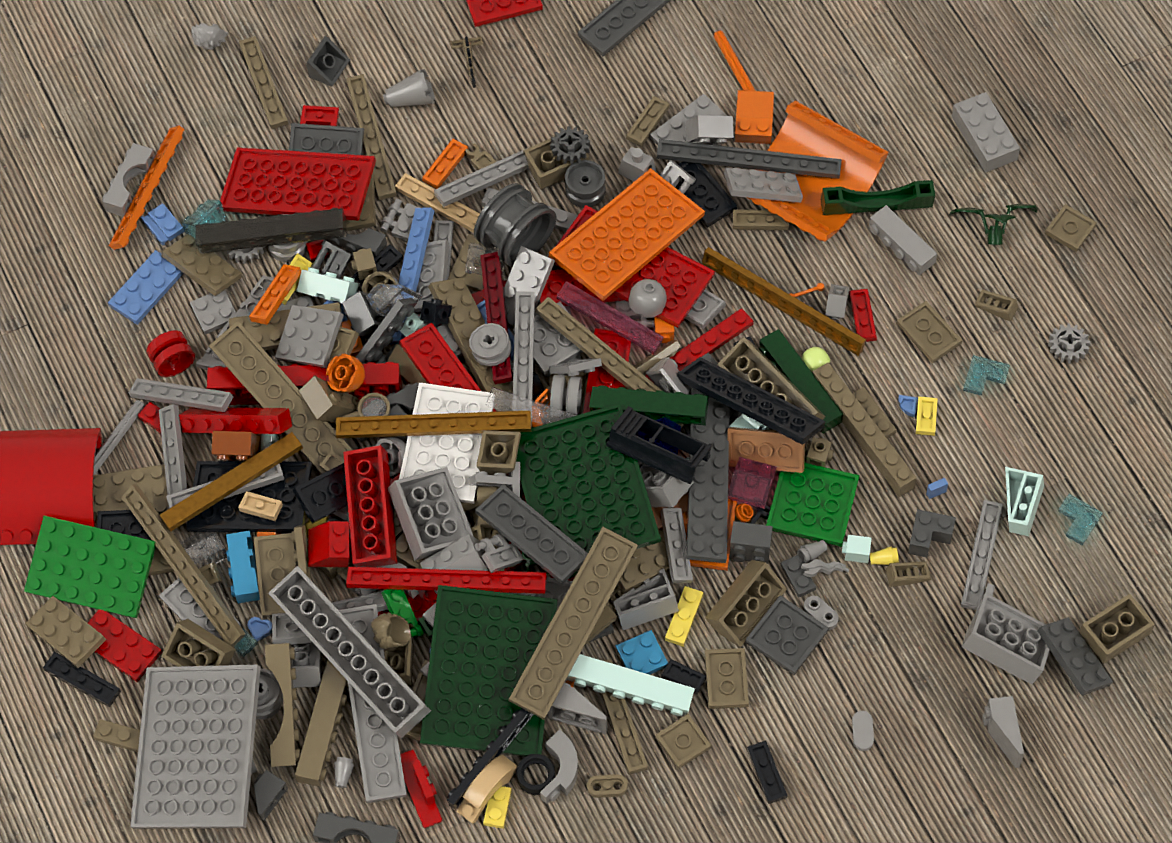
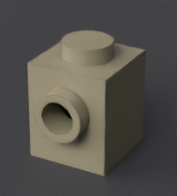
[351,248,377,280]

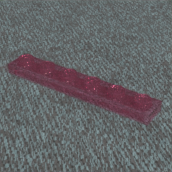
[556,281,664,355]

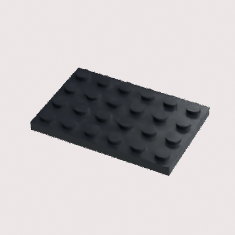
[186,461,312,533]

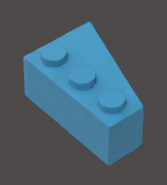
[226,531,260,603]

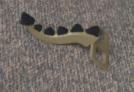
[450,36,483,88]

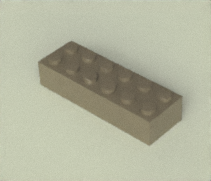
[717,337,826,420]

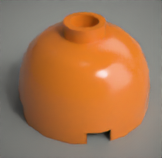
[326,353,365,393]

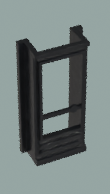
[606,406,712,484]

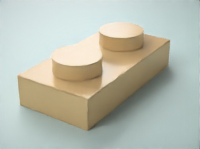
[238,491,283,521]

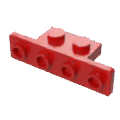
[400,750,442,829]

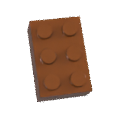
[211,431,260,461]

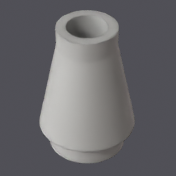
[797,540,828,563]
[334,757,354,788]

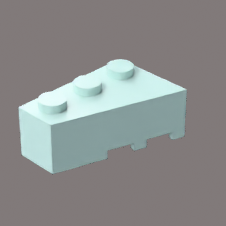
[297,267,360,304]
[1005,467,1044,536]

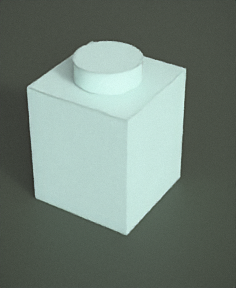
[842,535,871,563]

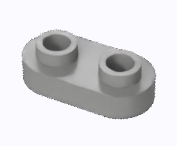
[804,596,839,630]

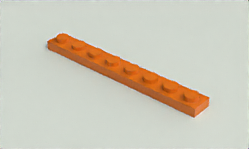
[109,125,185,250]

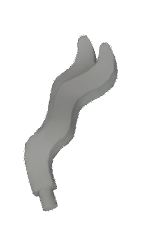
[801,559,850,577]

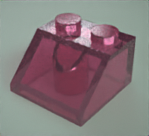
[728,457,777,509]

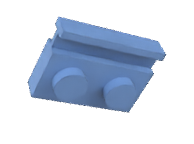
[141,203,185,246]

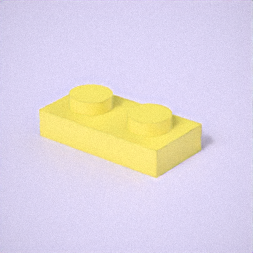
[916,397,938,436]
[483,786,512,829]

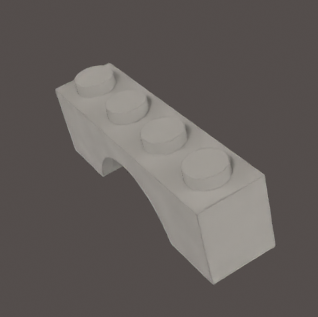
[102,143,155,217]

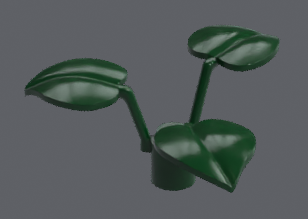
[949,204,1038,245]

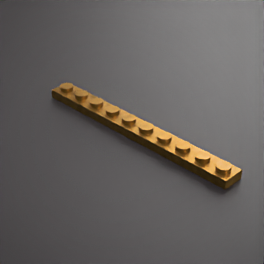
[702,247,866,356]
[336,411,531,438]

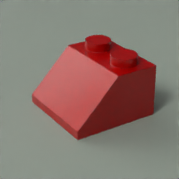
[308,521,349,567]

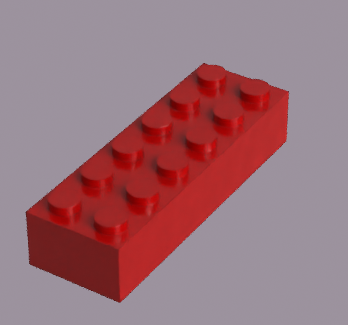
[343,445,398,567]

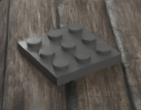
[745,595,829,675]

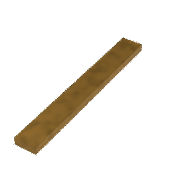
[160,432,303,531]

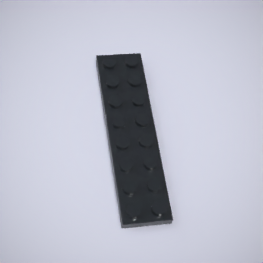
[677,357,825,445]

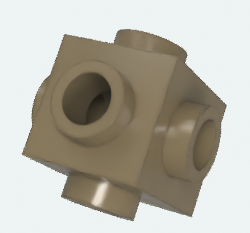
[805,437,834,467]

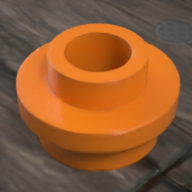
[735,504,753,523]

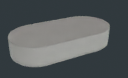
[852,711,874,751]

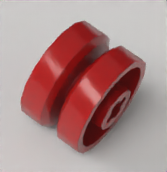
[146,330,195,377]

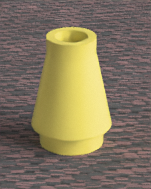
[870,546,899,565]

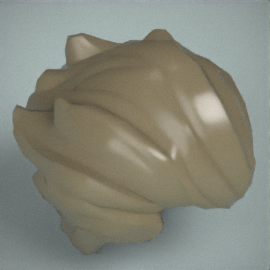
[371,612,411,650]

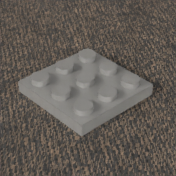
[513,302,583,375]
[275,305,344,368]

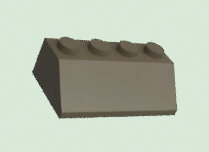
[705,560,787,647]

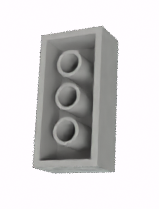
[952,92,1020,173]

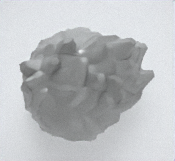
[191,23,228,50]

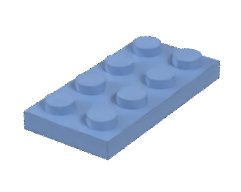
[108,250,184,325]

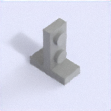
[469,462,520,497]

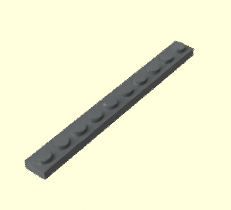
[657,139,842,179]

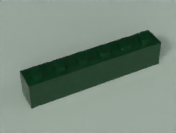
[758,329,843,434]
[589,386,708,426]

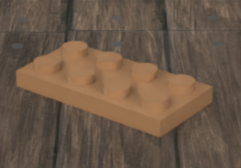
[728,427,805,473]

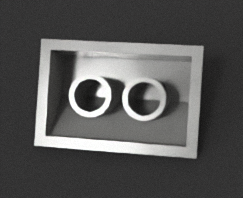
[420,534,490,594]

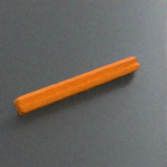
[714,30,756,91]

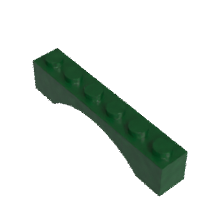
[820,180,936,215]

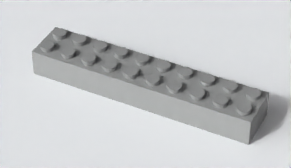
[268,566,431,738]

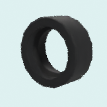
[516,754,555,795]

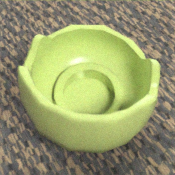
[801,347,830,372]

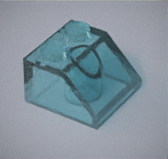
[182,199,226,243]

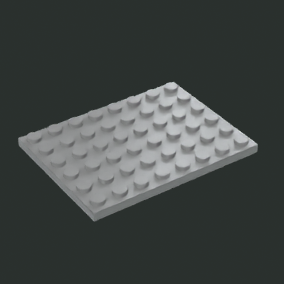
[130,665,261,829]

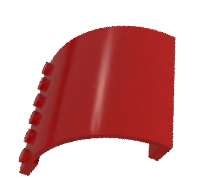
[0,428,102,545]

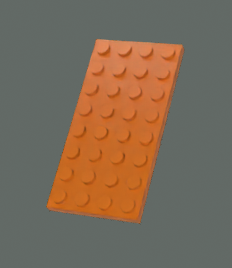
[548,168,705,301]

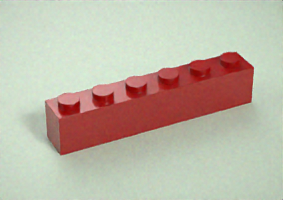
[179,407,292,434]

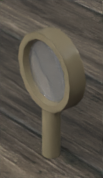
[340,393,391,417]

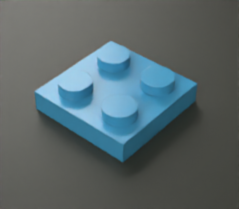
[615,630,668,675]

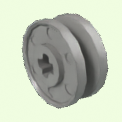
[469,323,511,366]

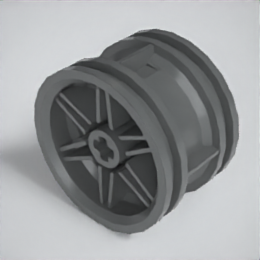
[474,183,556,268]

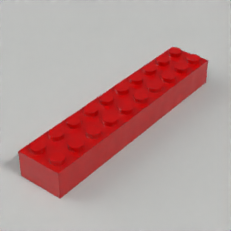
[207,362,402,405]

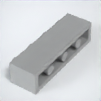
[869,205,937,276]

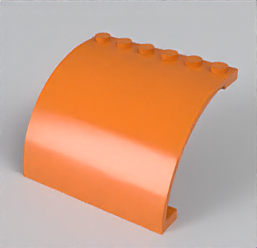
[748,100,889,242]

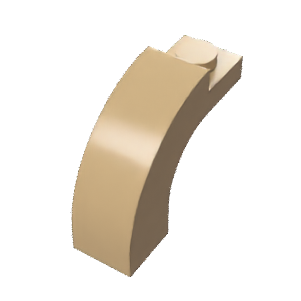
[457,755,518,824]

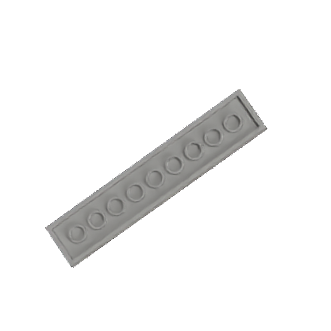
[339,604,407,803]

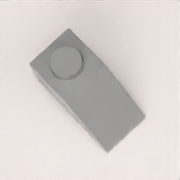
[825,284,850,319]

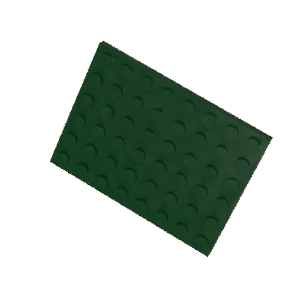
[516,403,661,574]
[420,585,558,757]

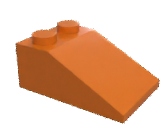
[735,90,774,144]

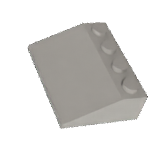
[387,467,474,561]
[961,593,1050,684]

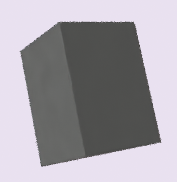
[306,36,350,87]

